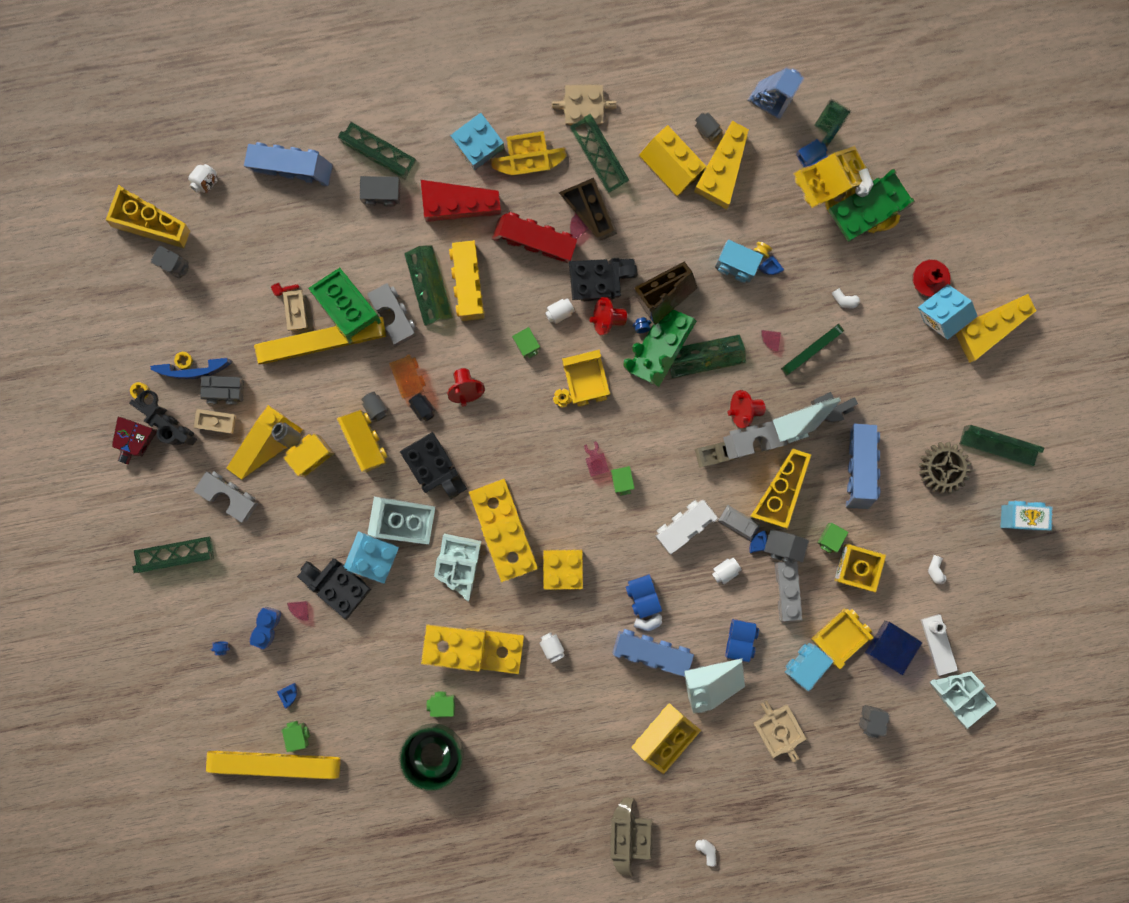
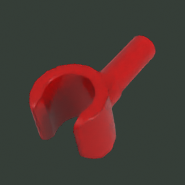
[271,283,299,296]

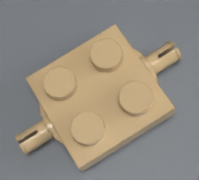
[552,85,616,125]
[753,700,806,762]

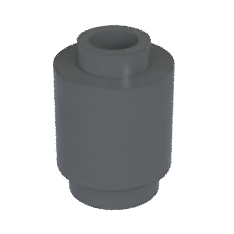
[695,112,723,141]
[361,392,388,421]
[272,423,301,449]

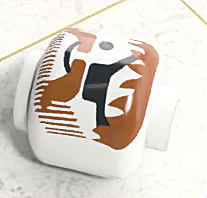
[188,164,217,193]

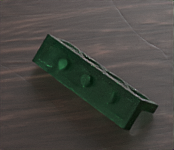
[815,99,851,147]
[569,113,629,193]
[338,122,417,179]
[404,245,453,326]
[670,334,746,378]
[959,425,1045,467]
[132,536,215,574]

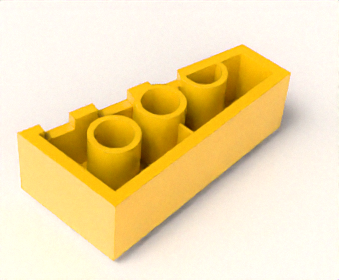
[694,121,749,210]
[106,185,190,248]
[449,240,485,321]
[956,294,1036,363]
[750,449,811,529]

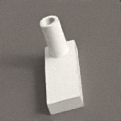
[921,614,958,676]

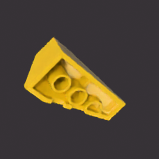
[226,405,303,480]

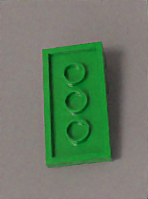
[828,169,915,242]
[308,267,381,344]
[623,309,697,387]

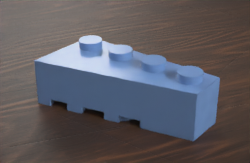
[748,68,804,119]
[244,142,333,186]
[846,424,880,509]
[612,629,694,676]

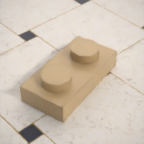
[283,290,308,331]
[194,409,236,434]

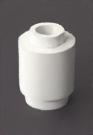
[545,298,575,324]
[712,558,742,584]
[539,632,565,663]

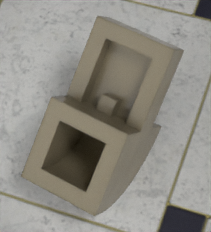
[695,442,739,468]

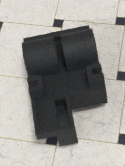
[569,258,638,301]
[129,390,197,445]
[400,432,467,499]
[297,558,372,620]

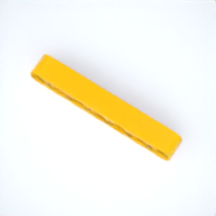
[254,317,387,365]
[206,751,341,779]

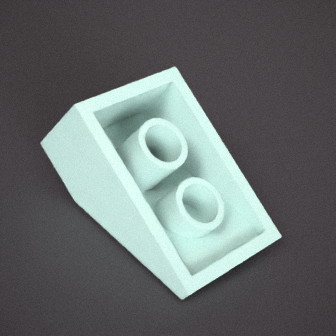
[773,397,841,443]
[368,496,435,545]
[684,659,745,714]

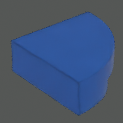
[758,255,784,275]
[749,530,767,553]
[277,683,297,709]

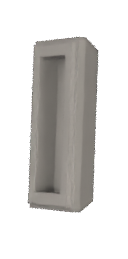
[718,505,761,540]

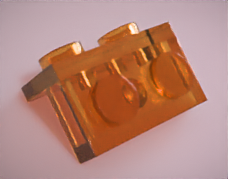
[389,354,426,399]

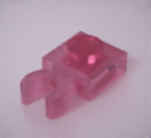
[584,441,609,477]

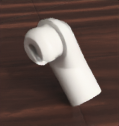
[855,168,873,197]
[832,288,860,309]
[928,555,946,584]
[634,613,662,631]
[695,839,717,866]

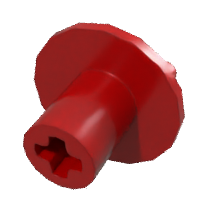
[912,259,951,297]
[590,297,627,335]
[447,368,485,407]
[727,390,766,428]

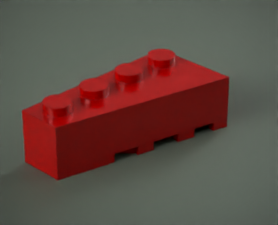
[420,179,501,222]
[492,212,578,263]

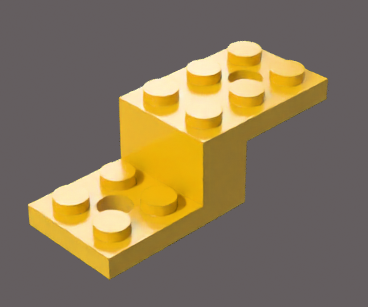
[794,146,872,208]
[469,478,538,583]
[421,624,524,674]

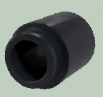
[408,392,436,422]

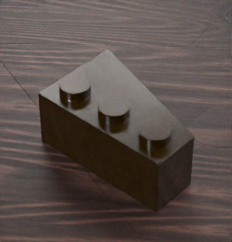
[558,177,617,241]
[634,261,698,325]

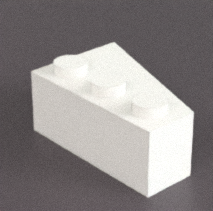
[655,500,718,554]

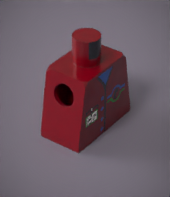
[112,416,157,465]

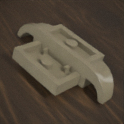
[610,797,653,876]

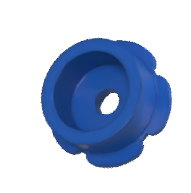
[633,317,651,333]
[211,641,230,655]

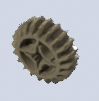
[919,442,972,494]

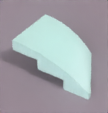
[434,534,482,601]
[930,671,996,730]

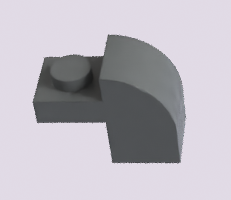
[811,392,858,423]

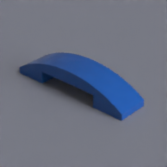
[150,358,232,379]

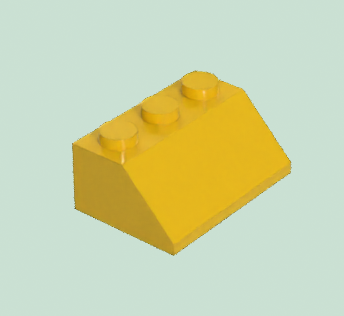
[639,125,707,197]
[337,410,388,473]
[631,703,701,774]

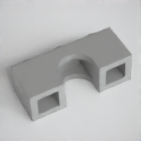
[367,283,417,346]
[723,421,787,460]
[194,471,258,523]
[774,561,802,621]

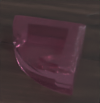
[570,214,589,239]
[761,330,781,352]
[287,601,309,621]

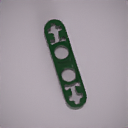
[781,324,845,376]

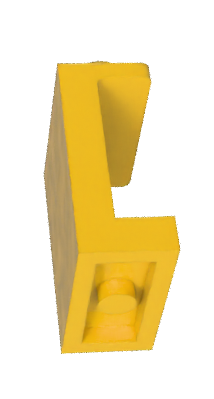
[562,350,610,407]
[811,608,873,669]

